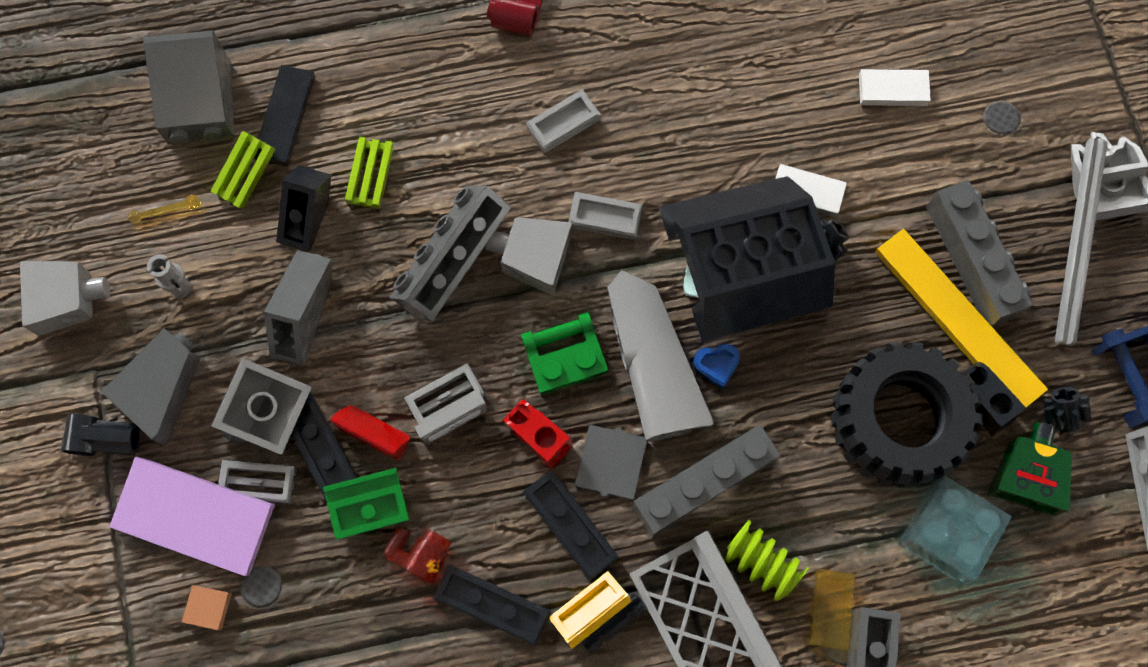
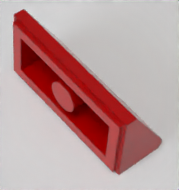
[331,405,411,460]

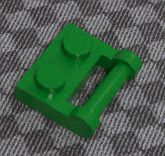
[520,312,608,396]

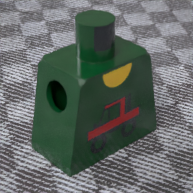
[987,423,1072,516]

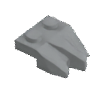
[1071,132,1148,220]

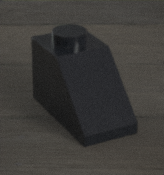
[276,165,332,252]

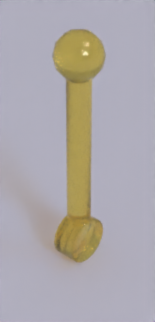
[128,195,200,223]

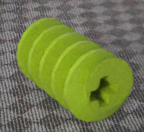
[725,520,809,602]

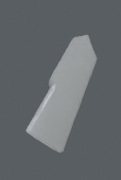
[607,270,714,442]

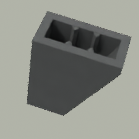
[264,250,332,366]
[101,328,200,446]

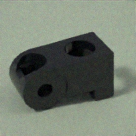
[961,362,1027,436]

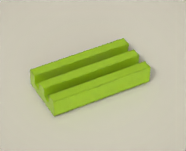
[210,131,275,209]
[345,137,394,209]

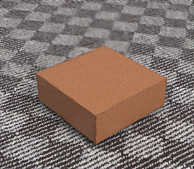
[182,585,232,631]

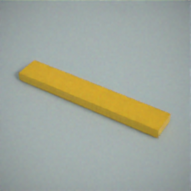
[875,228,1048,407]

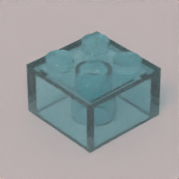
[898,476,1012,585]

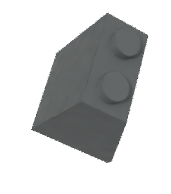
[143,30,234,145]

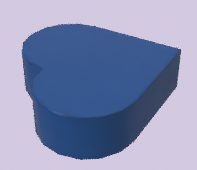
[693,344,740,389]

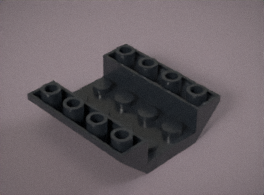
[659,176,835,343]

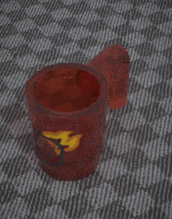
[383,527,452,584]

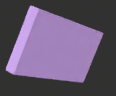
[109,457,275,576]

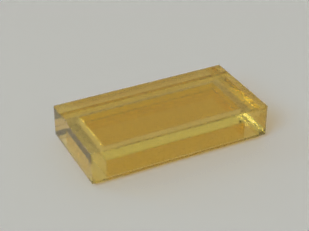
[808,569,855,651]

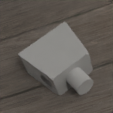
[486,217,572,296]
[20,261,110,336]

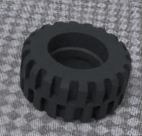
[831,342,983,488]

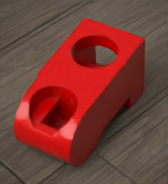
[502,399,573,470]

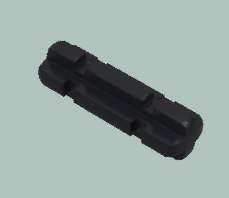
[581,594,646,653]

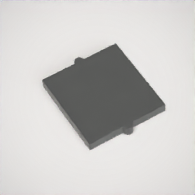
[575,425,647,501]

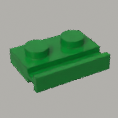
[323,468,409,540]

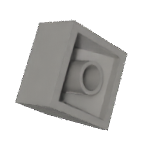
[211,358,312,455]

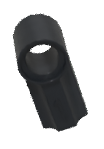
[61,414,141,456]

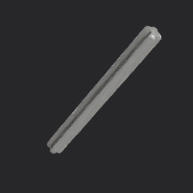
[1055,138,1108,346]

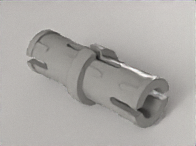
[147,254,192,298]

